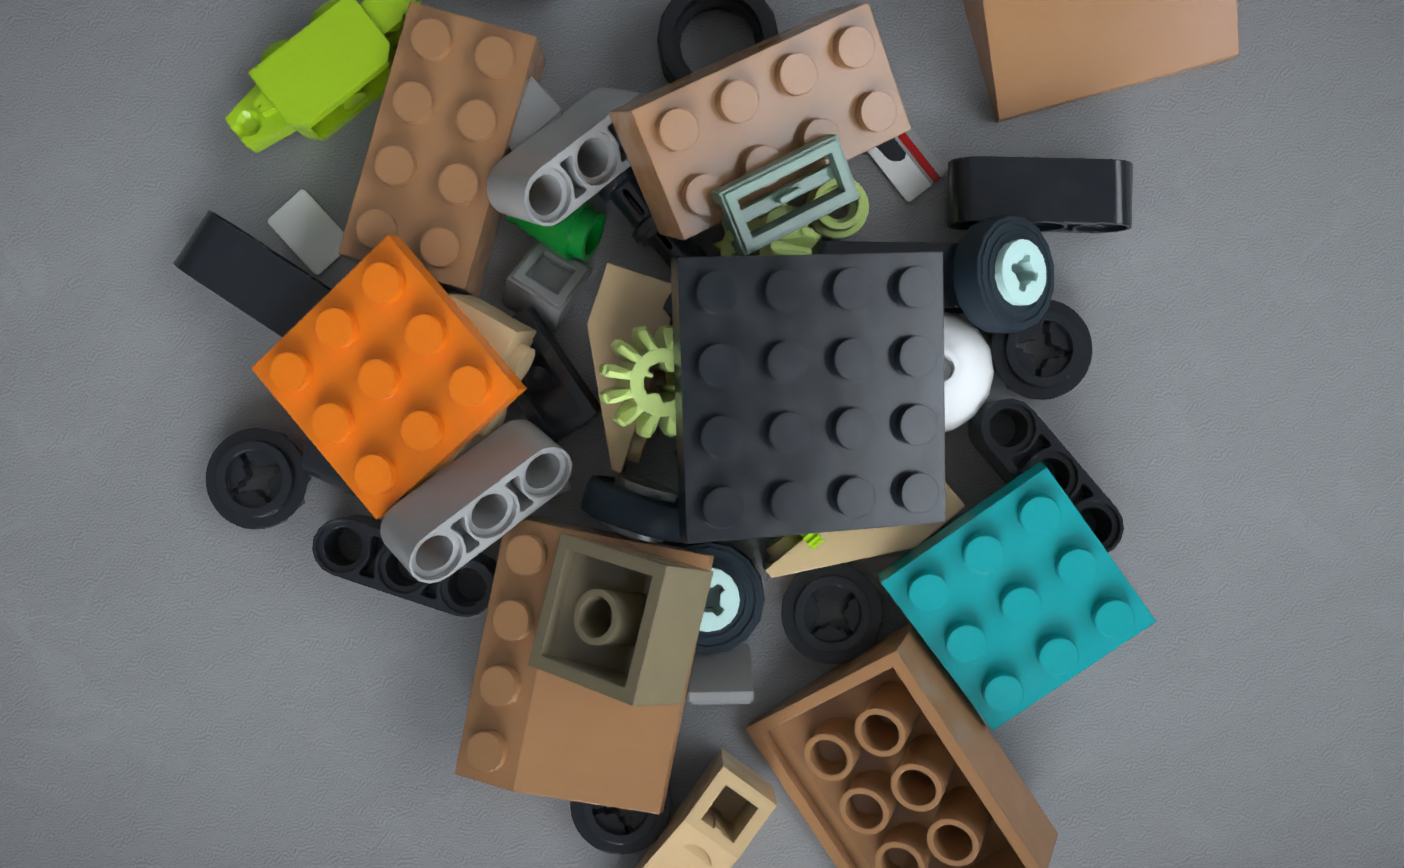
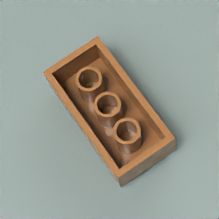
[338,1,546,298]
[608,2,911,240]

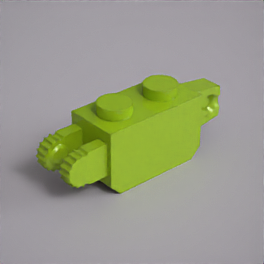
[225,0,422,153]

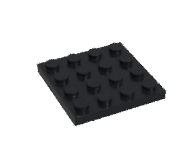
[671,252,946,544]

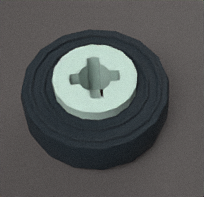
[953,215,1054,333]
[680,541,765,655]

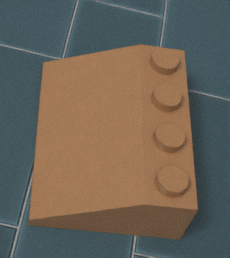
[962,0,1240,123]
[455,516,714,814]
[745,623,1058,868]

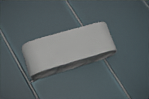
[487,87,648,226]
[380,419,572,583]

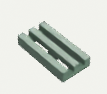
[711,134,860,256]

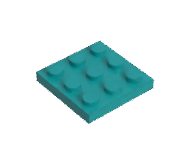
[878,461,1157,731]

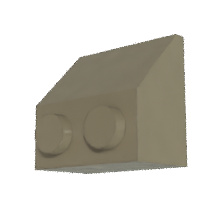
[528,533,713,706]

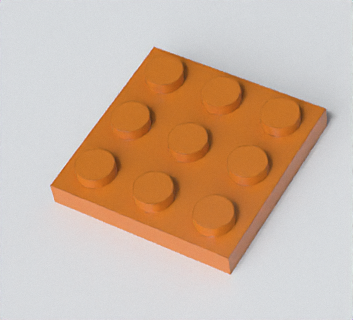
[251,235,527,520]

